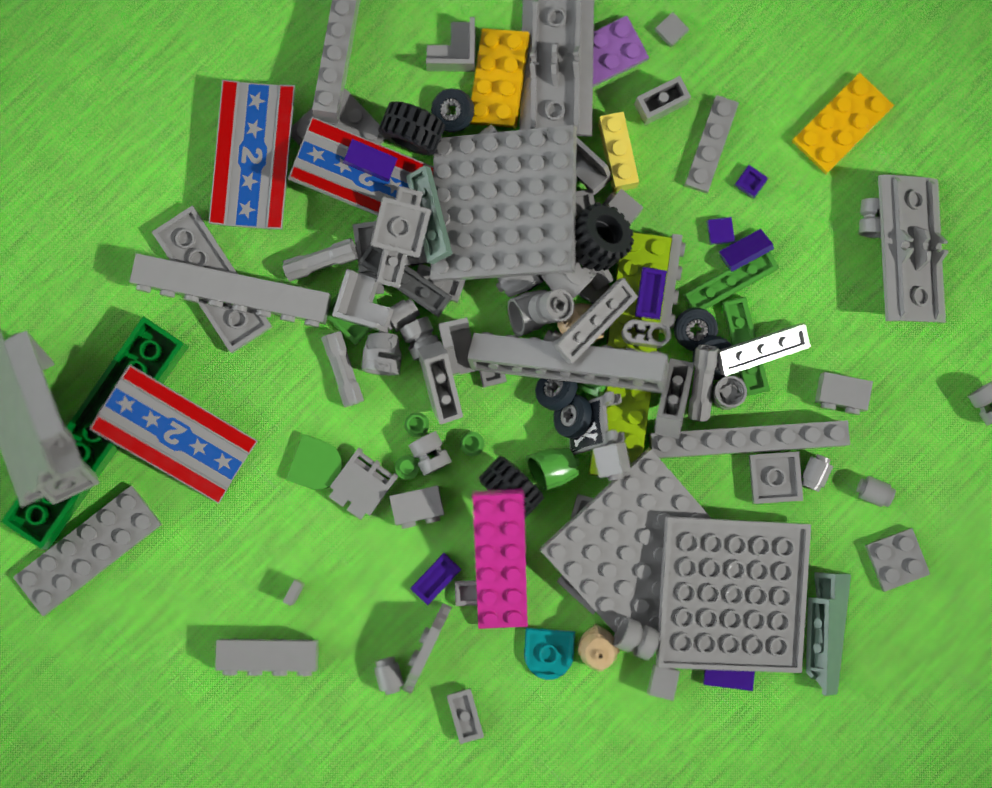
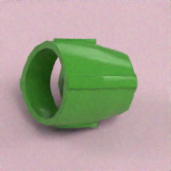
[526,448,580,491]

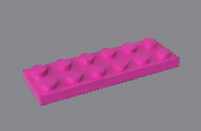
[472,489,528,629]

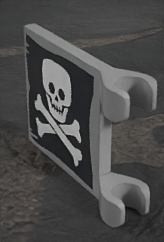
[569,391,624,455]

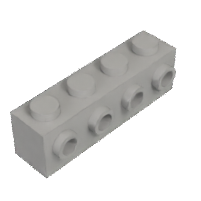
[215,639,319,676]

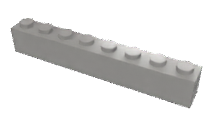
[130,253,332,328]
[467,332,669,393]
[648,420,850,459]

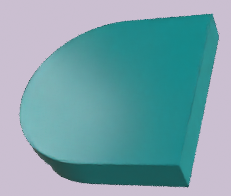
[524,628,575,680]

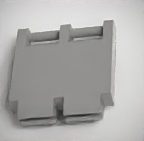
[329,448,398,520]

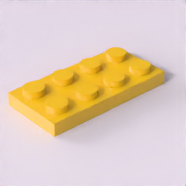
[470,28,530,128]
[792,73,894,174]

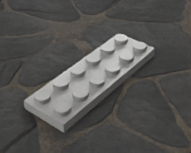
[152,205,272,354]
[13,486,163,616]

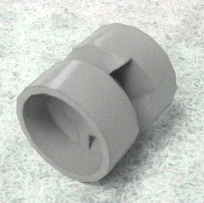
[858,198,881,238]
[528,289,574,325]
[400,317,439,361]
[711,376,747,410]
[968,381,992,426]
[408,431,452,476]
[613,617,660,660]

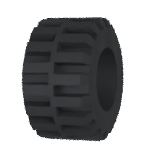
[378,102,446,155]
[575,202,634,271]
[479,456,544,519]

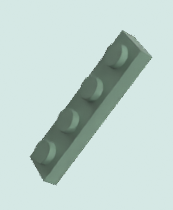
[406,165,453,264]

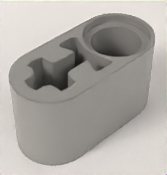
[621,320,671,348]

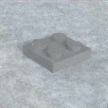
[370,197,432,258]
[749,452,803,504]
[865,528,930,592]

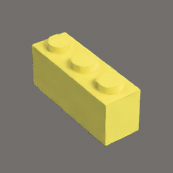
[598,111,639,192]

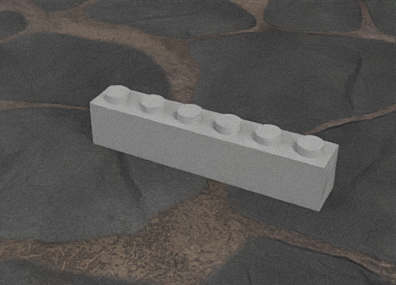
[312,0,360,124]

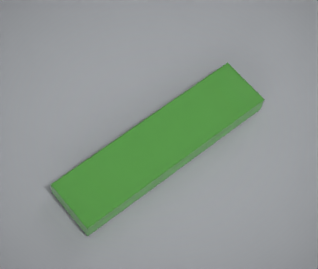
[683,252,779,310]
[721,296,770,396]

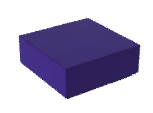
[734,165,768,199]
[707,217,735,245]

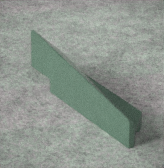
[806,572,851,696]

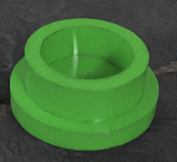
[405,412,429,437]
[460,432,484,456]
[395,455,419,480]

